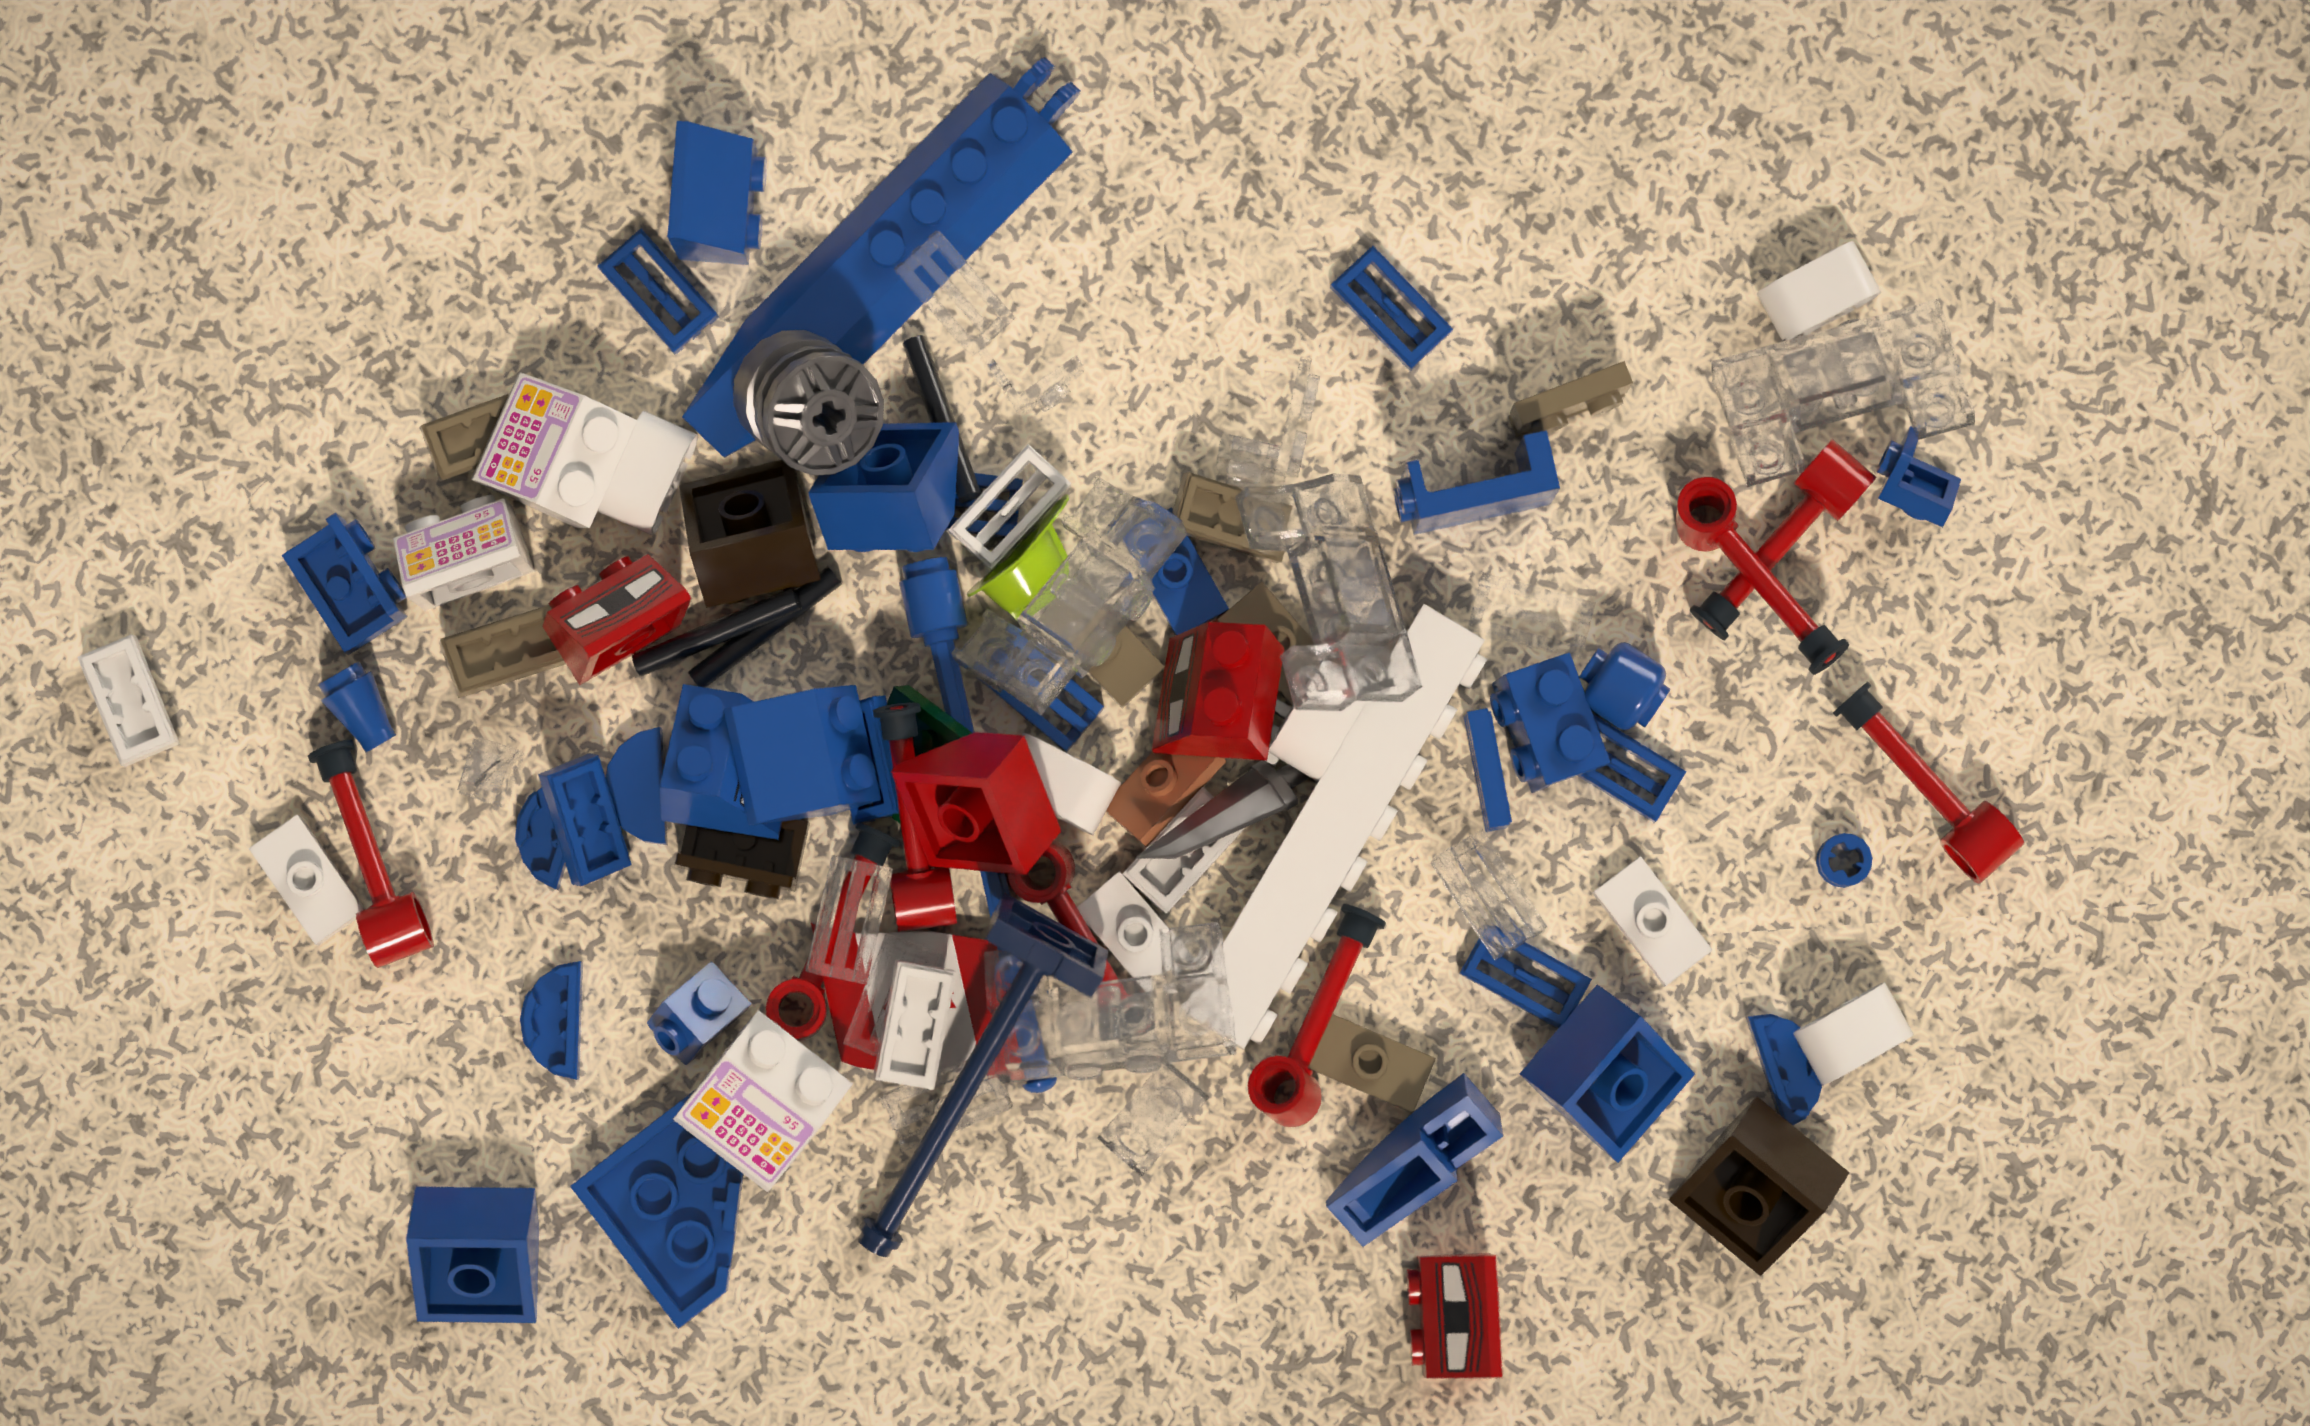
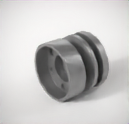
[733,330,884,475]

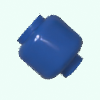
[1579,642,1671,730]

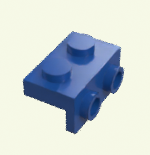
[281,512,408,655]
[1490,652,1611,793]

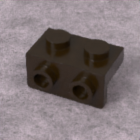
[674,819,810,900]

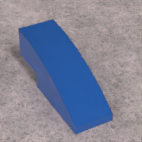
[1326,1073,1503,1247]

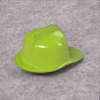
[967,494,1070,623]

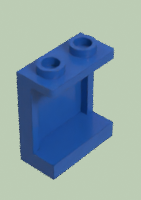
[1393,430,1560,535]

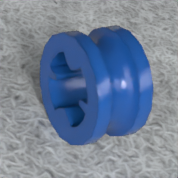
[1816,833,1873,888]

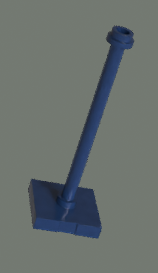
[858,893,1108,1257]

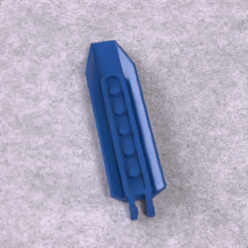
[682,57,1081,458]

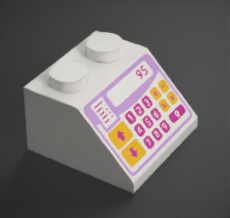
[471,372,638,528]
[393,495,535,611]
[673,1010,853,1192]

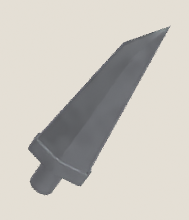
[1136,760,1310,859]

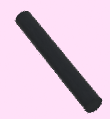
[903,335,982,503]
[688,566,842,688]
[632,587,802,677]

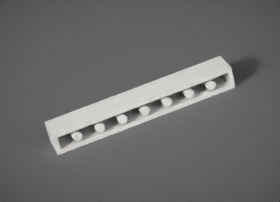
[1182,604,1487,1050]

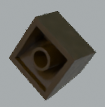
[679,460,821,608]
[1669,1096,1850,1276]

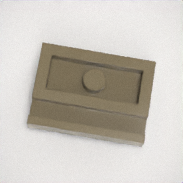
[1508,361,1633,438]

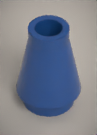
[318,661,396,753]

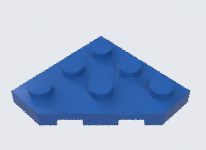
[570,1090,744,1329]

